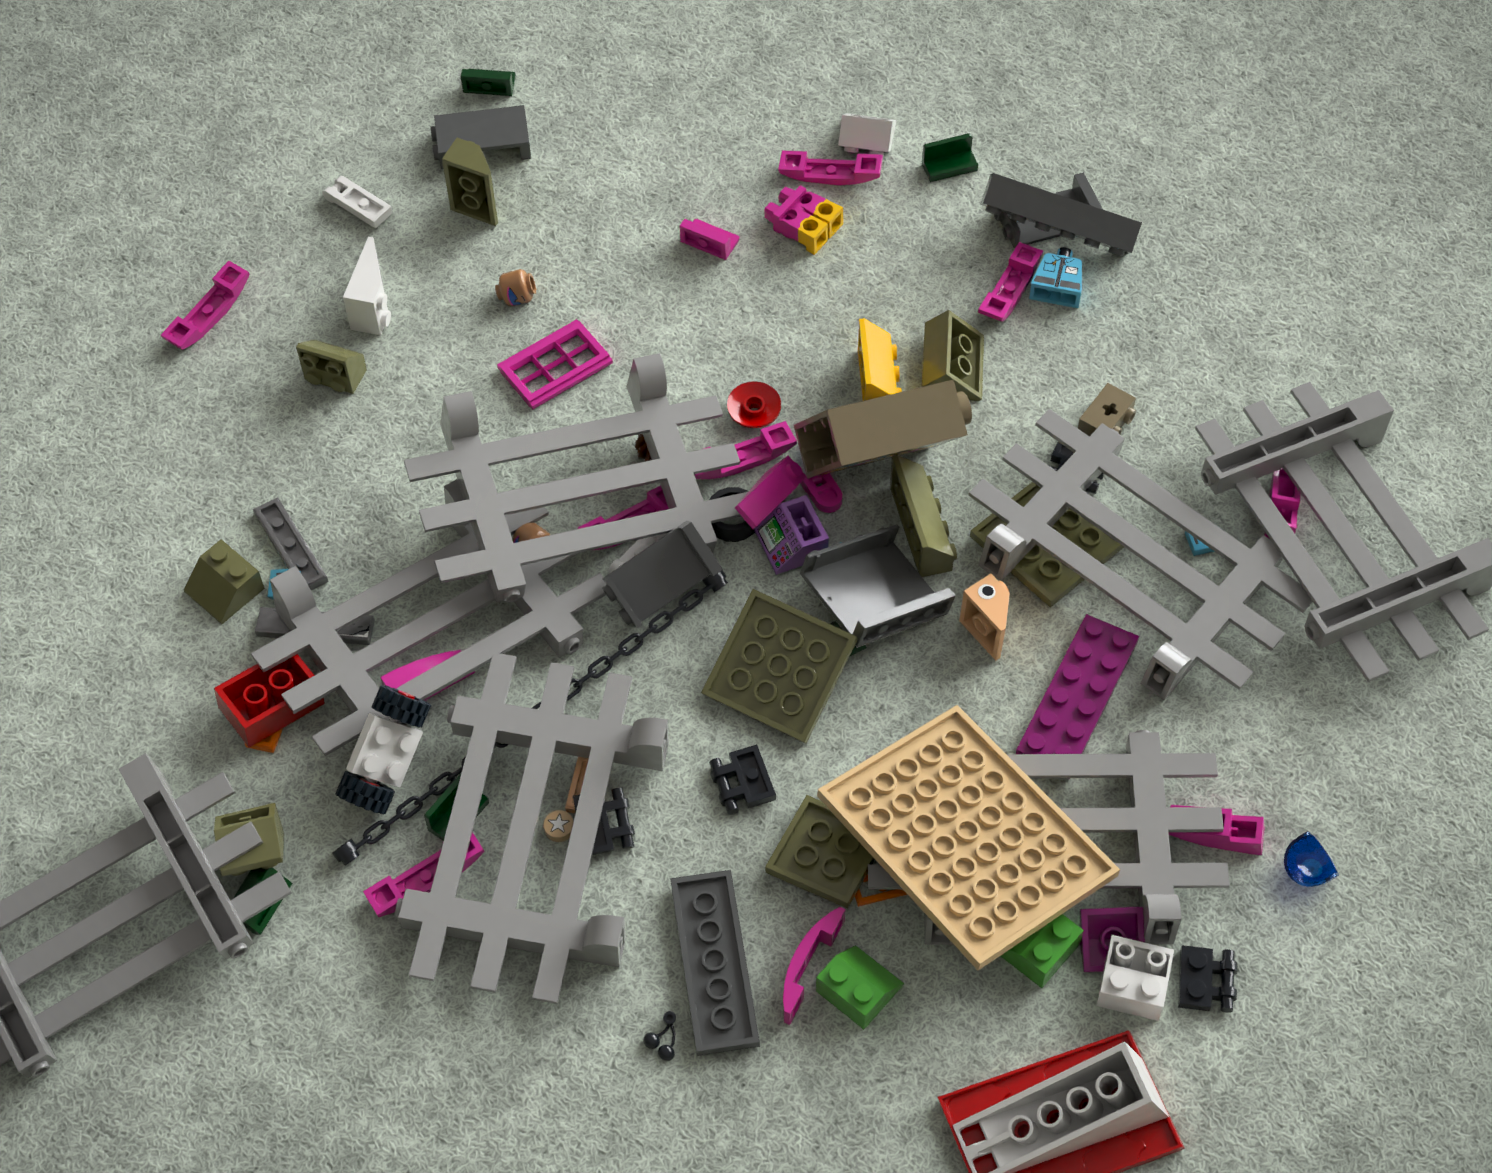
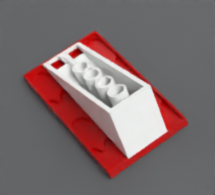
[938,1030,1185,1173]

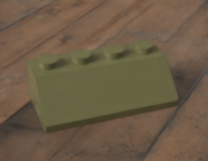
[890,455,957,577]

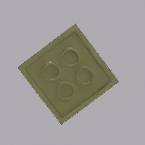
[765,795,875,909]

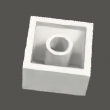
[838,113,896,156]

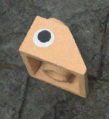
[959,573,1010,661]

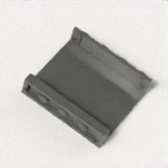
[800,524,956,648]

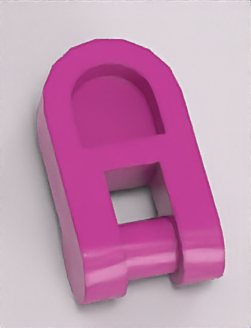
[800,473,843,513]

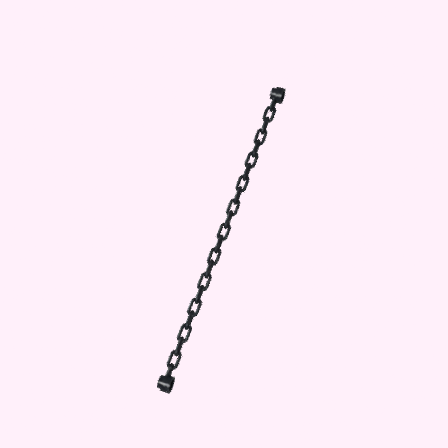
[332,570,728,866]

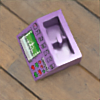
[754,495,829,575]

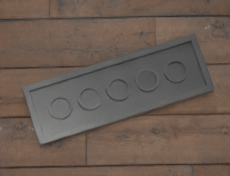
[670,870,760,1056]

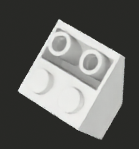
[1096,935,1174,1021]

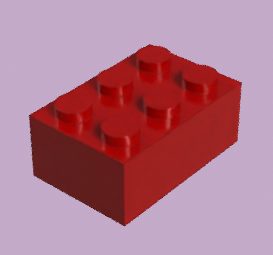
[214,654,325,747]

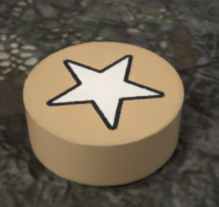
[544,810,574,842]

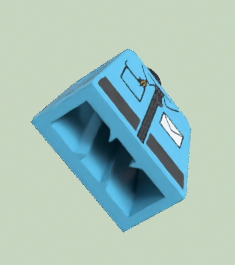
[1029,247,1082,308]

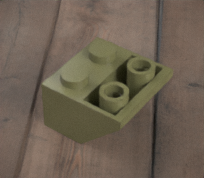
[296,340,367,394]
[214,803,284,877]

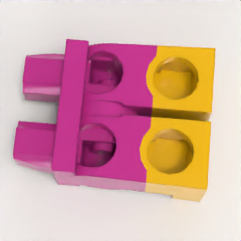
[764,185,843,255]

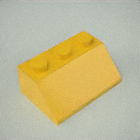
[857,318,902,401]

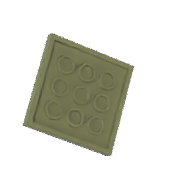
[970,482,1124,608]
[701,589,858,744]

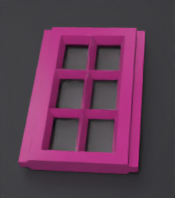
[497,319,613,409]

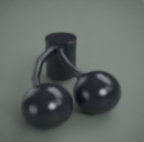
[643,1011,676,1061]

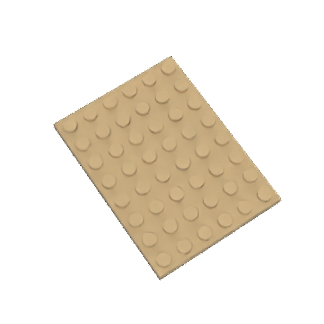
[817,705,1120,970]

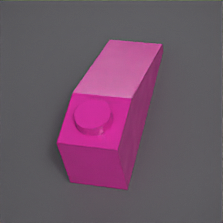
[735,455,806,529]

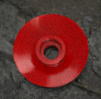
[727,381,781,428]

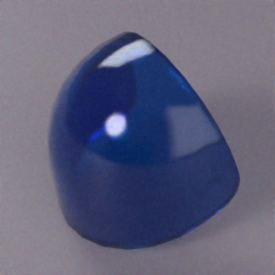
[1284,831,1339,887]

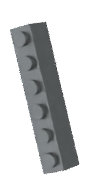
[980,173,1142,257]

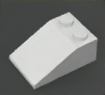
[343,237,391,336]

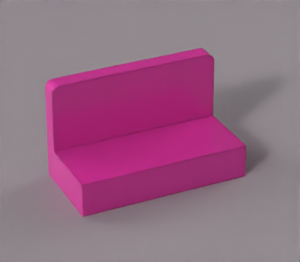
[680,219,740,260]

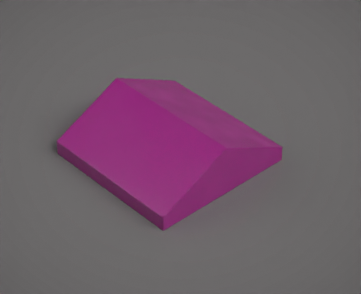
[1080,907,1145,972]

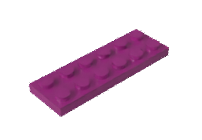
[1016,614,1140,779]

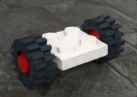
[335,685,431,815]

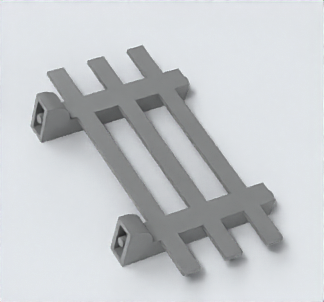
[404,353,748,603]
[1195,382,1492,682]
[968,409,1313,700]
[251,479,606,756]
[395,652,669,1004]
[866,730,1230,945]
[0,753,292,1078]

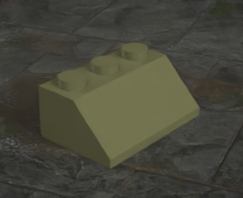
[442,137,498,226]
[922,310,984,401]

